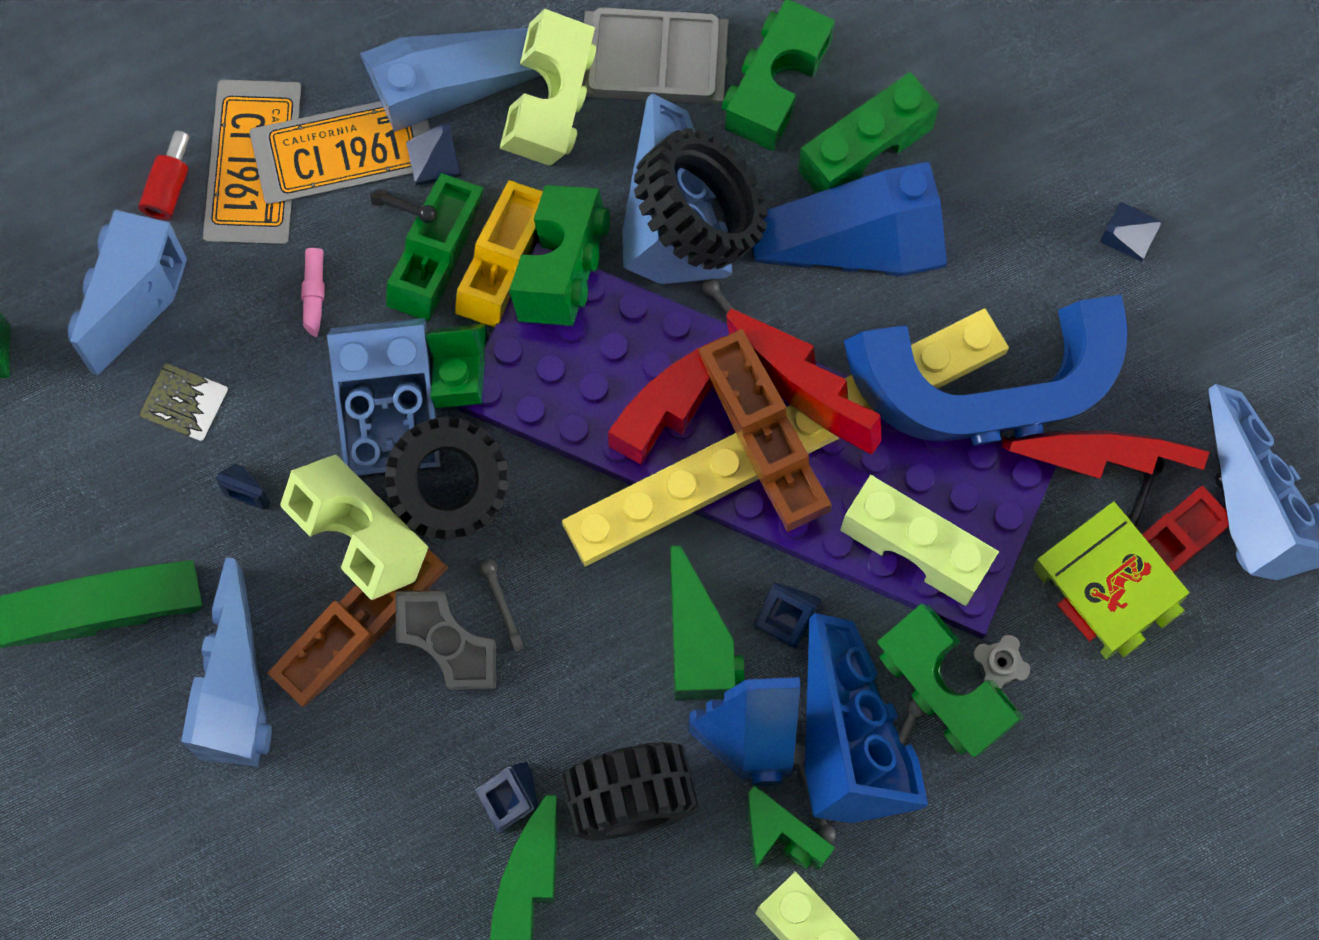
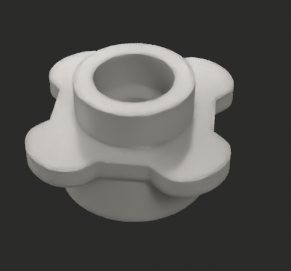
[973,635,1030,689]

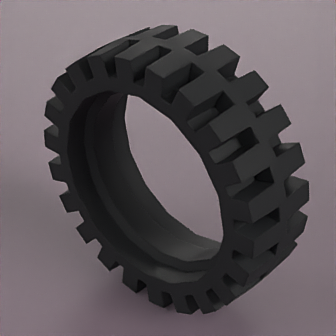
[634,128,767,270]

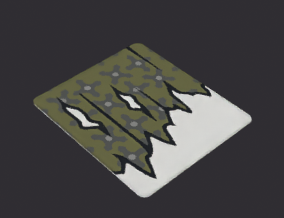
[139,363,228,441]

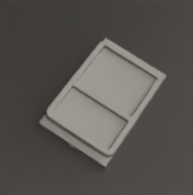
[582,8,728,105]

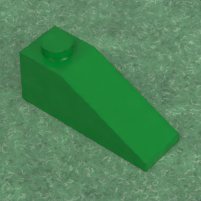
[670,546,744,701]

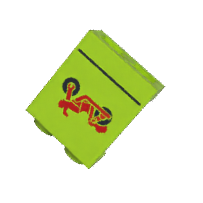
[1033,501,1190,660]

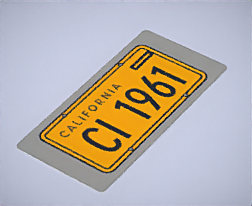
[203,80,301,244]
[250,101,430,204]

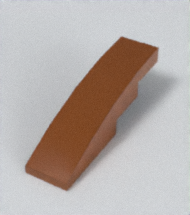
[699,329,832,532]
[267,548,449,707]

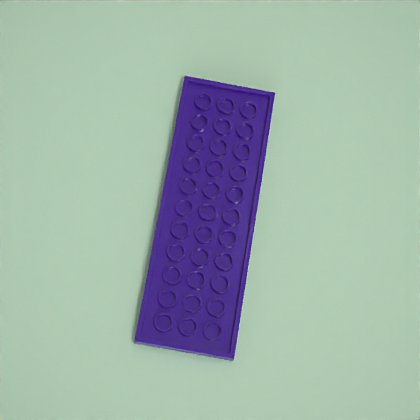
[457,243,1056,639]

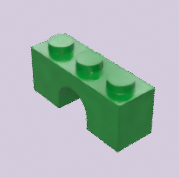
[721,0,835,152]
[798,72,939,193]
[509,185,610,326]
[877,604,1025,758]

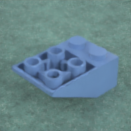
[68,210,187,375]
[327,318,441,476]

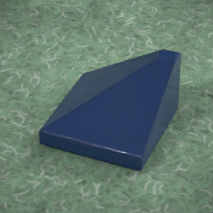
[406,123,461,186]
[1100,202,1162,262]
[216,464,271,510]
[753,582,822,648]
[475,762,538,834]

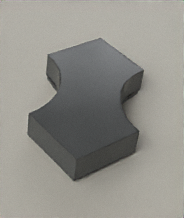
[395,590,496,690]

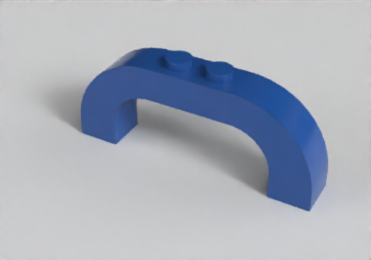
[844,295,1127,446]

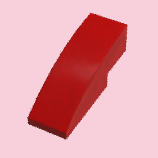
[608,336,724,465]

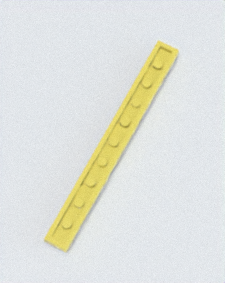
[562,308,1009,567]

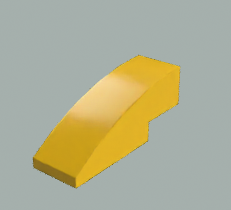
[455,180,543,327]

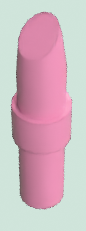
[301,248,325,337]

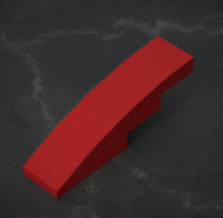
[726,308,882,455]
[1001,430,1210,479]
[1057,485,1229,642]

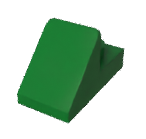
[425,324,487,408]
[746,785,835,870]

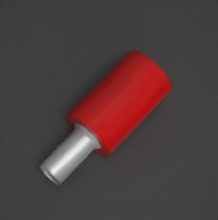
[138,131,190,220]

